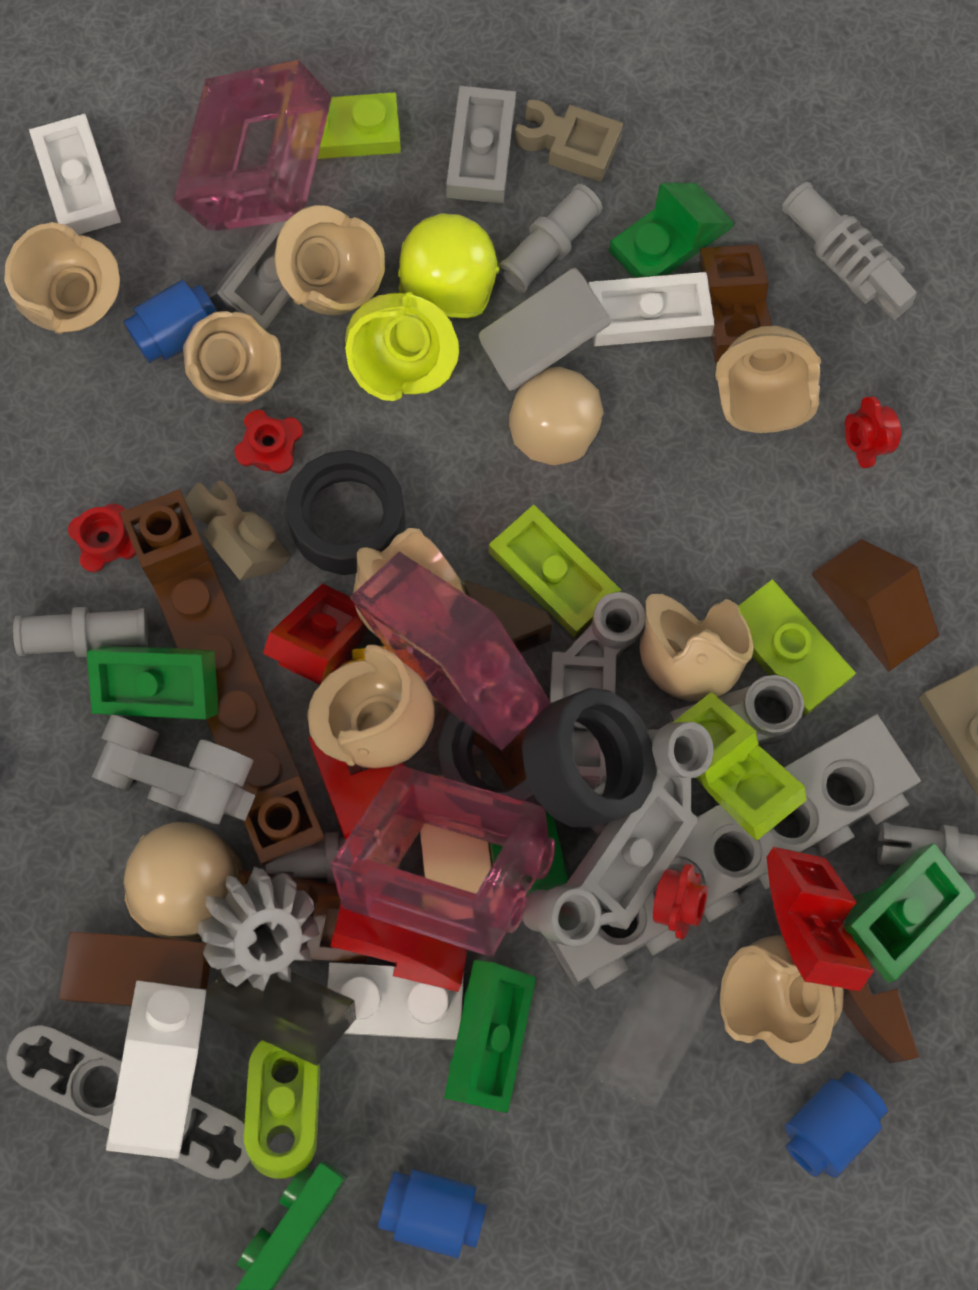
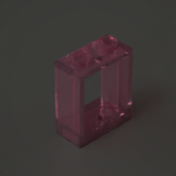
[173,60,332,231]
[350,551,551,750]
[331,765,555,957]

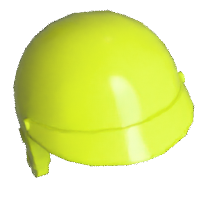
[399,213,500,318]
[345,292,459,401]

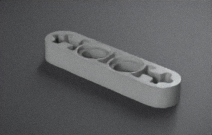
[6,1025,251,1180]

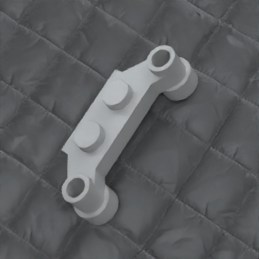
[549,592,645,836]
[92,714,255,825]
[521,722,713,947]

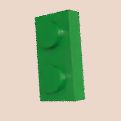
[87,646,219,720]
[444,960,536,1113]
[235,1161,348,1290]

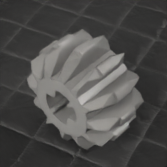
[197,867,320,991]

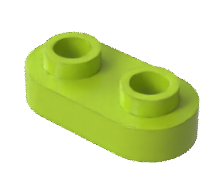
[244,1032,320,1179]

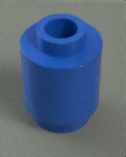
[123,279,217,363]
[784,1072,888,1178]
[378,1169,487,1259]

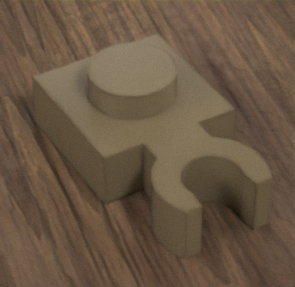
[515,100,624,183]
[185,480,291,580]

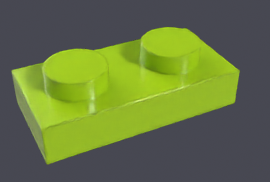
[282,92,401,161]
[488,504,621,639]

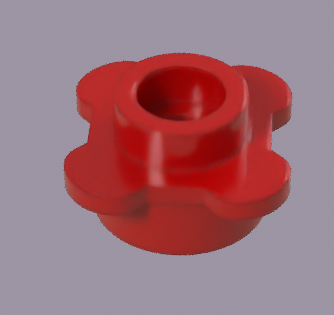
[844,396,901,468]
[234,410,303,474]
[68,503,136,573]
[653,863,708,940]

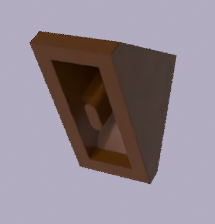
[812,539,939,672]

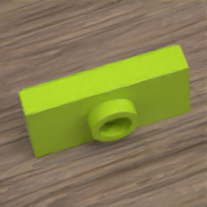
[738,579,856,717]

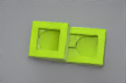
[672,692,807,841]

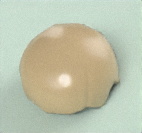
[183,311,282,404]
[509,367,604,466]

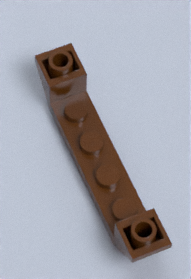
[120,489,325,866]

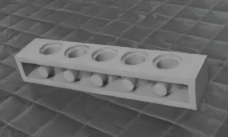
[547,714,921,990]

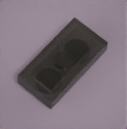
[204,972,356,1066]

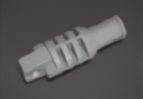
[781,182,917,320]

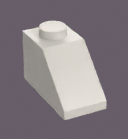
[106,981,206,1159]

